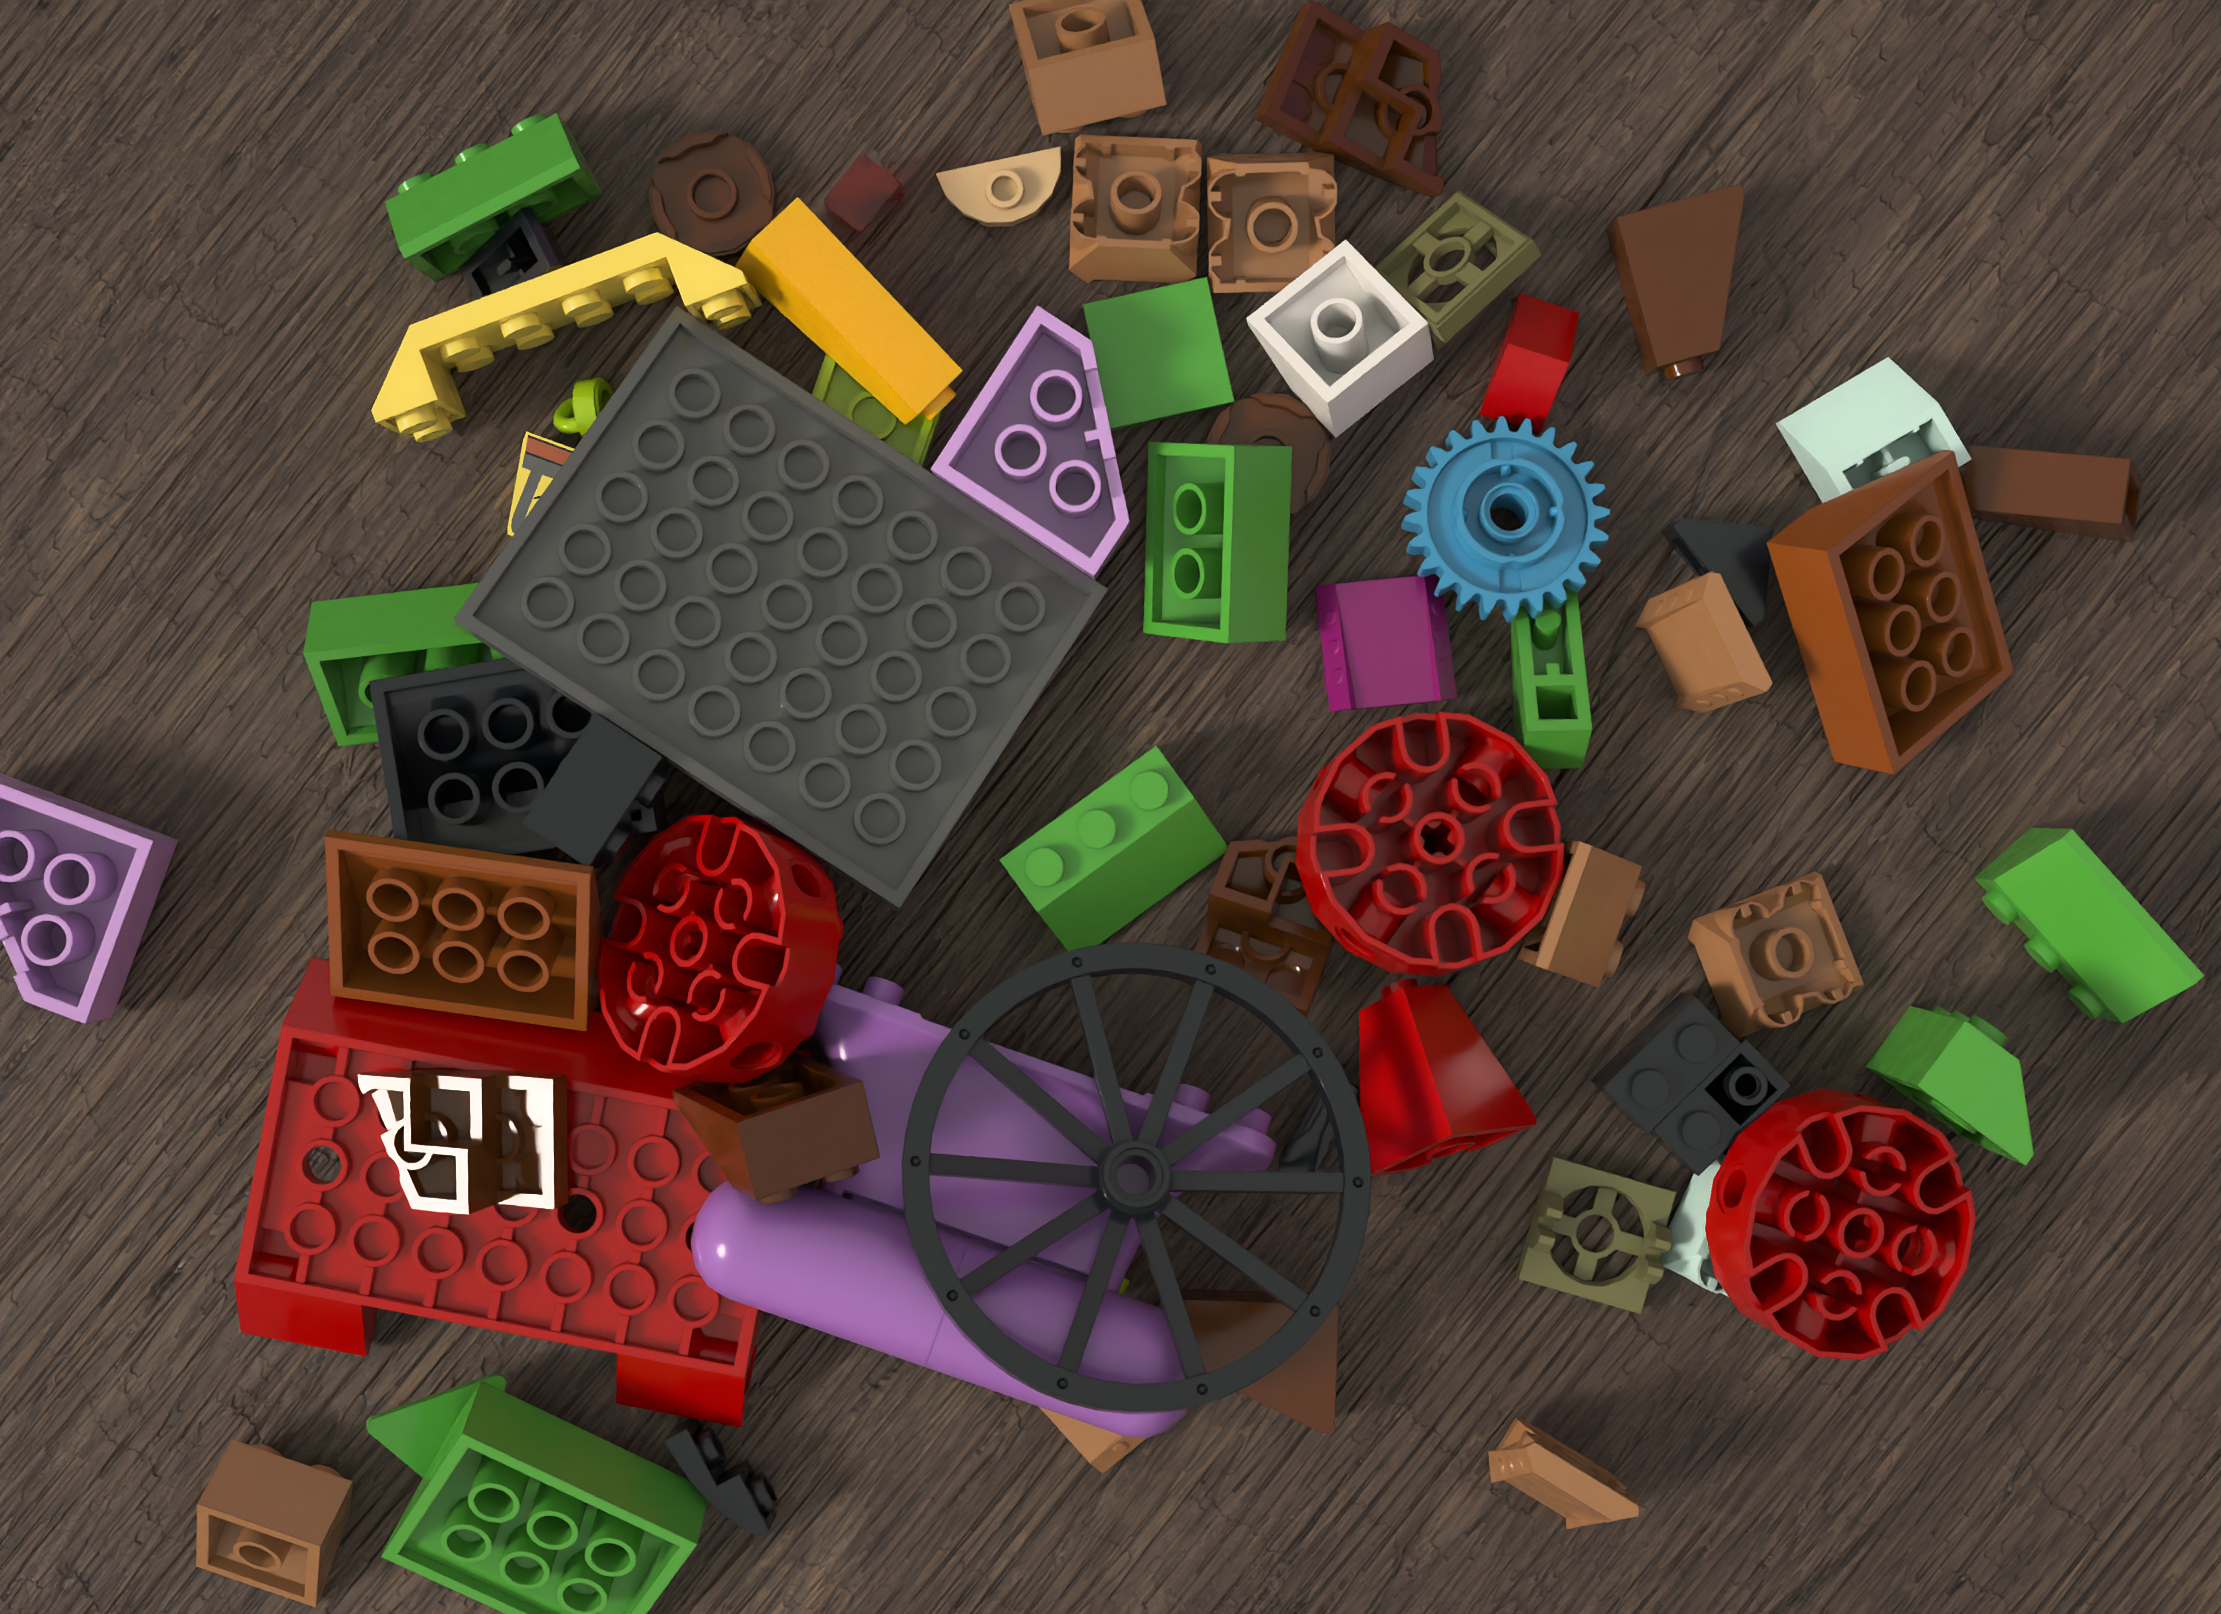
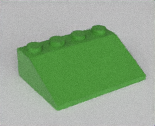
[381,1381,708,1614]

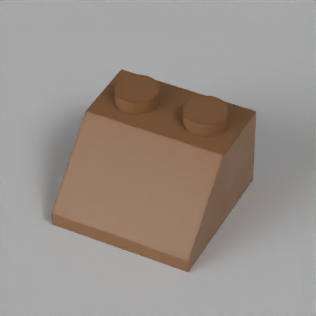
[1008,0,1167,136]
[1517,839,1645,988]
[196,1440,353,1608]

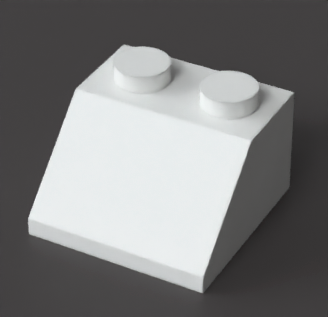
[1246,240,1434,438]

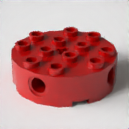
[1296,712,1564,977]
[596,814,844,1084]
[1705,1088,1976,1360]

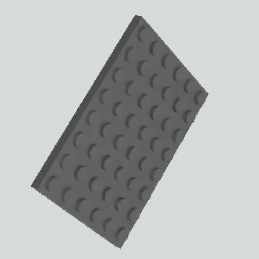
[454,306,1108,912]

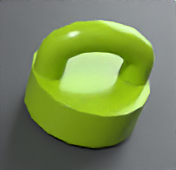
[553,377,614,438]

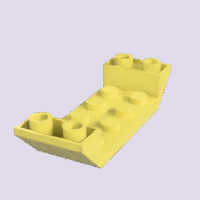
[371,232,762,443]

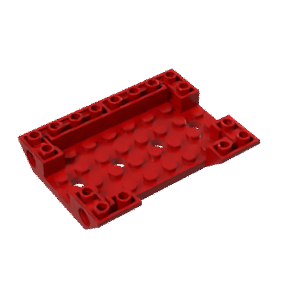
[234,957,813,1427]

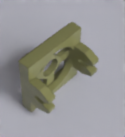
[1374,191,1542,352]
[1516,1154,1676,1314]

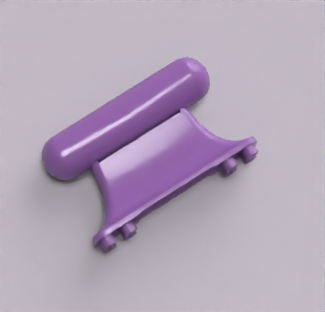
[691,964,1276,1438]

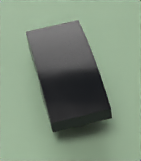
[664,1418,779,1537]

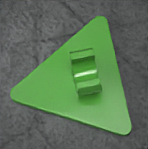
[366,1373,507,1478]

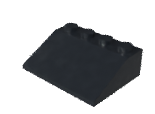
[369,658,669,856]

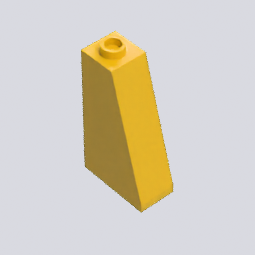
[735,197,963,425]

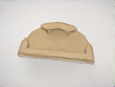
[936,147,1061,227]

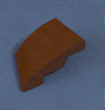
[1254,0,1444,197]
[1185,836,1336,1018]
[358,1070,568,1215]

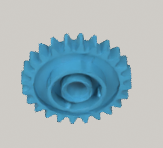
[1401,416,1610,623]

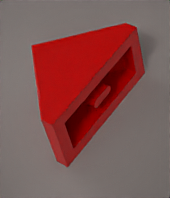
[1478,293,1579,435]

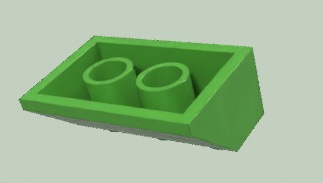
[385,113,603,282]
[1143,442,1292,644]
[303,583,506,747]
[1000,746,1228,951]
[1975,827,2204,1024]
[1865,1005,2034,1165]

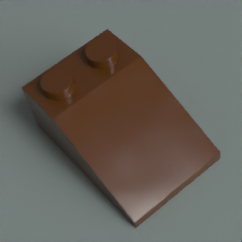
[672,1052,880,1204]

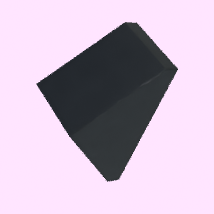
[459,206,569,300]
[1661,518,1774,628]

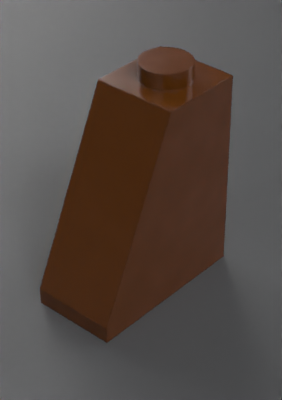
[1606,183,1745,381]
[1958,445,2143,543]
[1182,1289,1339,1434]

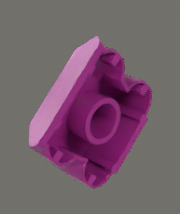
[1315,575,1458,712]

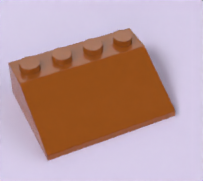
[1766,450,2014,775]
[325,829,605,1031]

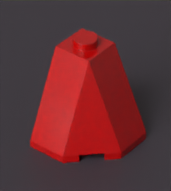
[1359,978,1537,1177]

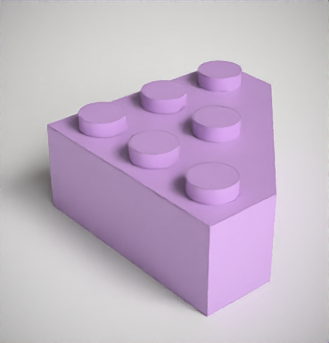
[931,305,1130,580]
[0,773,178,1024]

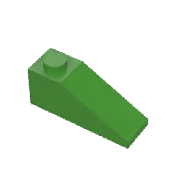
[1511,586,1592,769]

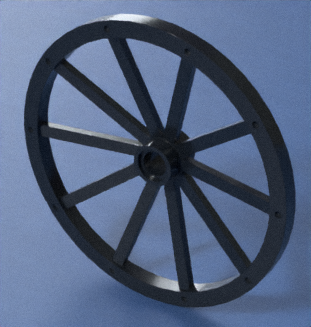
[901,943,1372,1414]

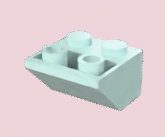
[1776,357,1972,503]

